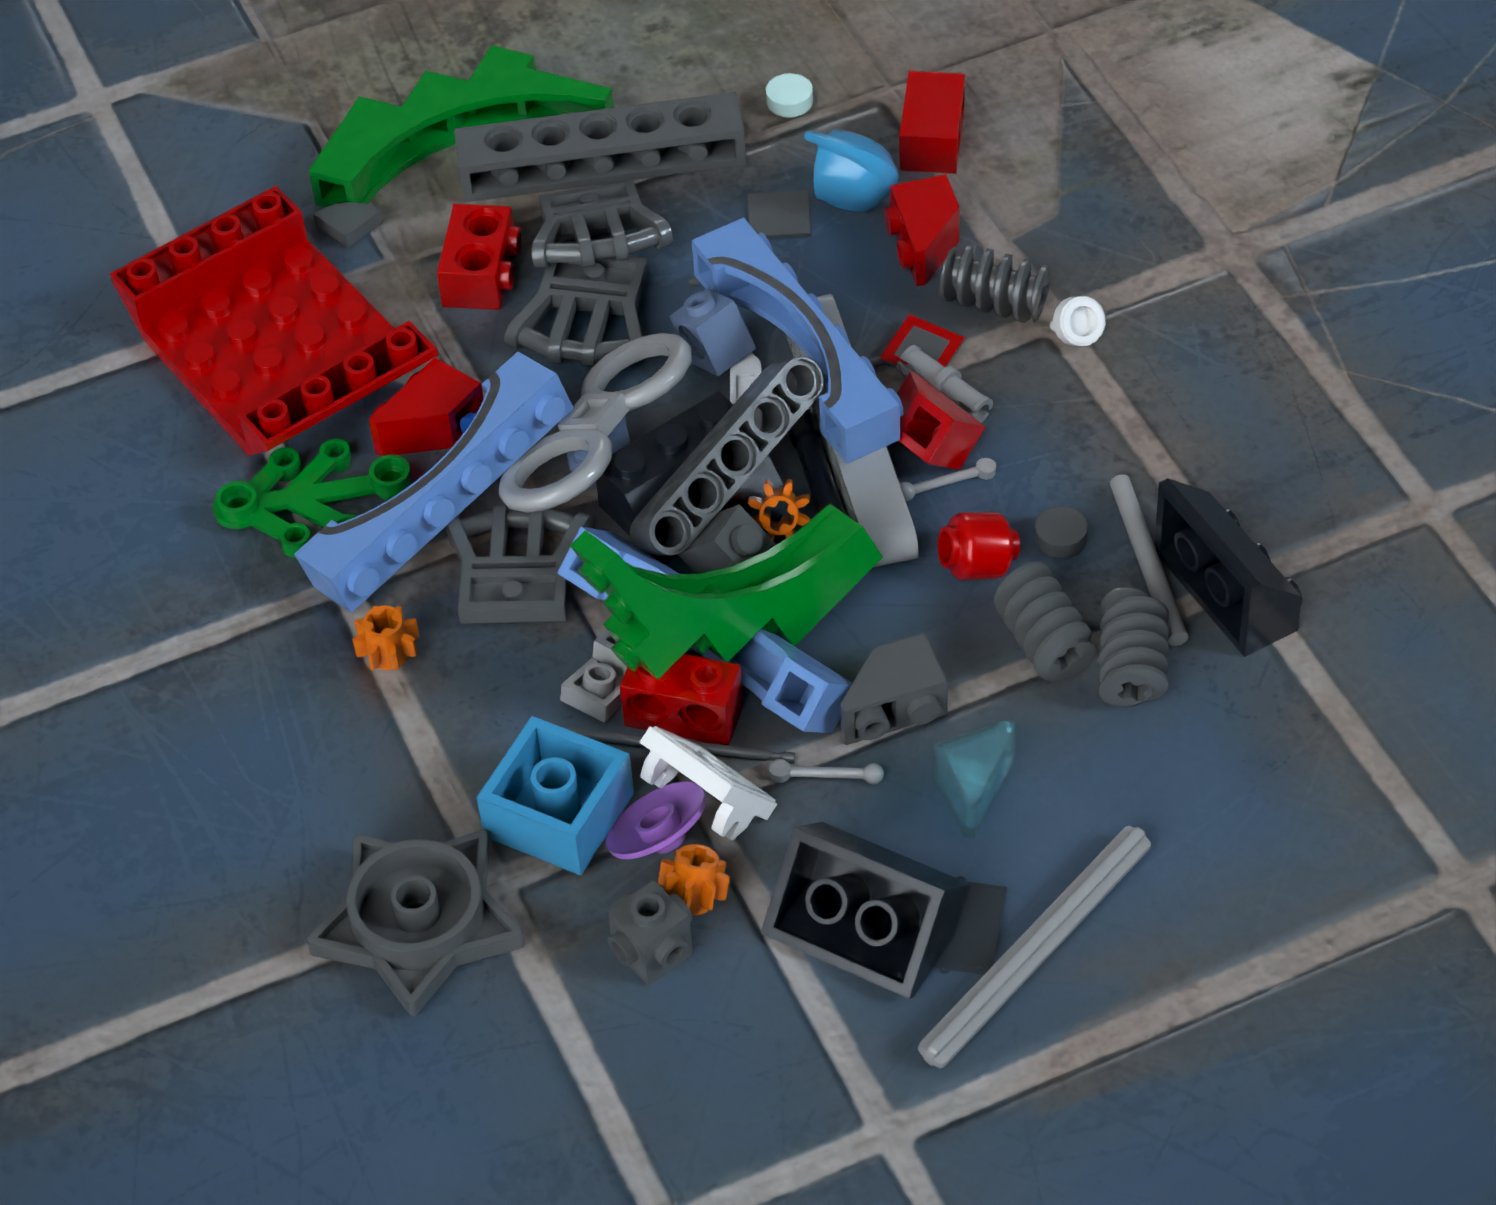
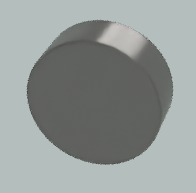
[1035,506,1088,558]

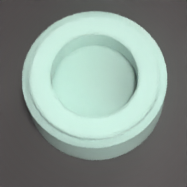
[766,73,813,118]

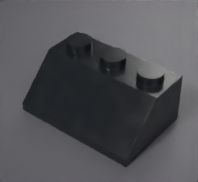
[596,391,784,564]
[1154,478,1303,657]
[760,822,971,999]

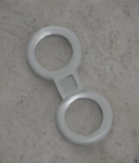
[499,333,692,513]

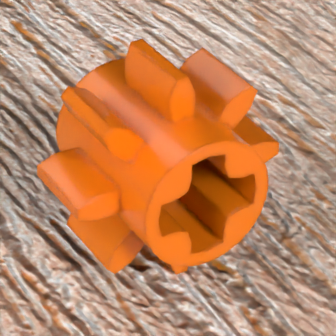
[748,479,810,540]
[352,605,420,670]
[658,844,730,916]

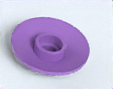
[606,781,707,859]

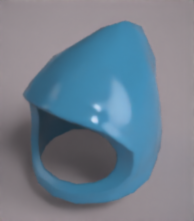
[804,129,898,212]

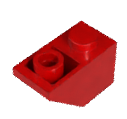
[883,174,960,287]
[369,358,484,456]
[897,371,986,470]

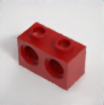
[437,203,522,310]
[620,654,744,745]

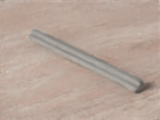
[918,826,1151,1068]

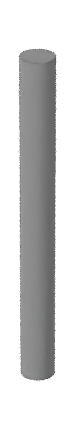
[1110,475,1189,646]

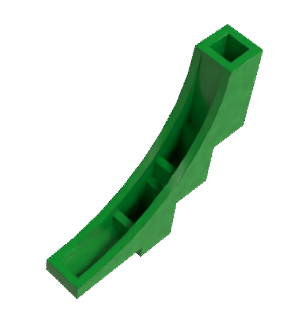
[308,45,614,207]
[570,504,883,679]

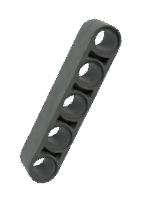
[630,357,824,557]

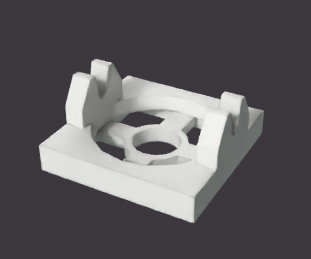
[639,726,777,840]

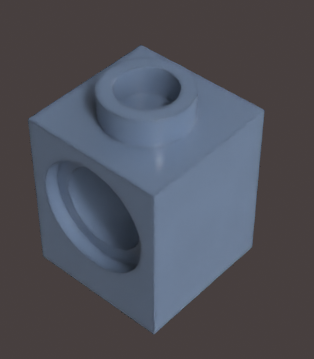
[669,288,756,376]

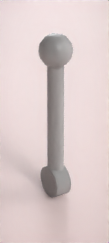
[900,458,997,502]
[769,759,884,785]

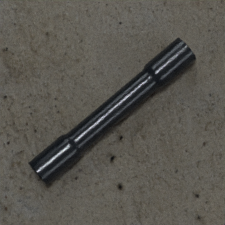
[788,405,845,514]

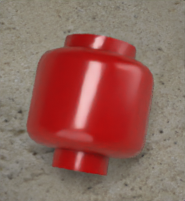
[937,511,1020,581]

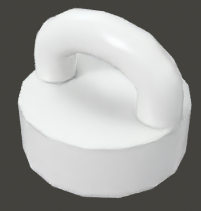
[1050,296,1105,346]

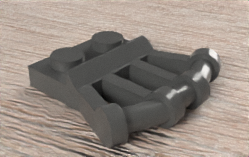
[532,180,673,268]
[505,256,649,367]
[445,503,594,624]

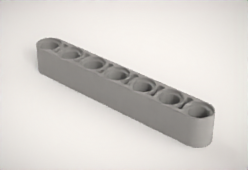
[786,294,919,568]

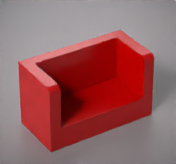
[899,71,965,174]

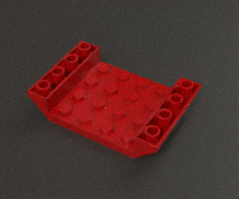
[109,186,438,456]

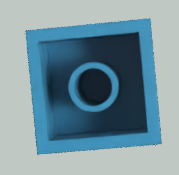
[477,716,634,876]

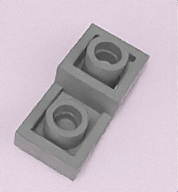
[560,629,627,723]

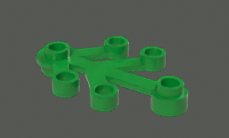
[212,438,412,558]

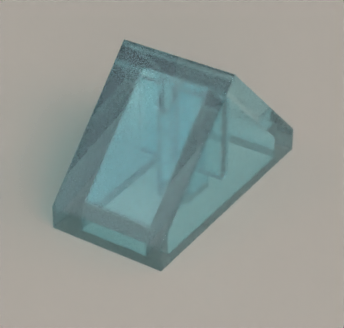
[933,720,1016,839]

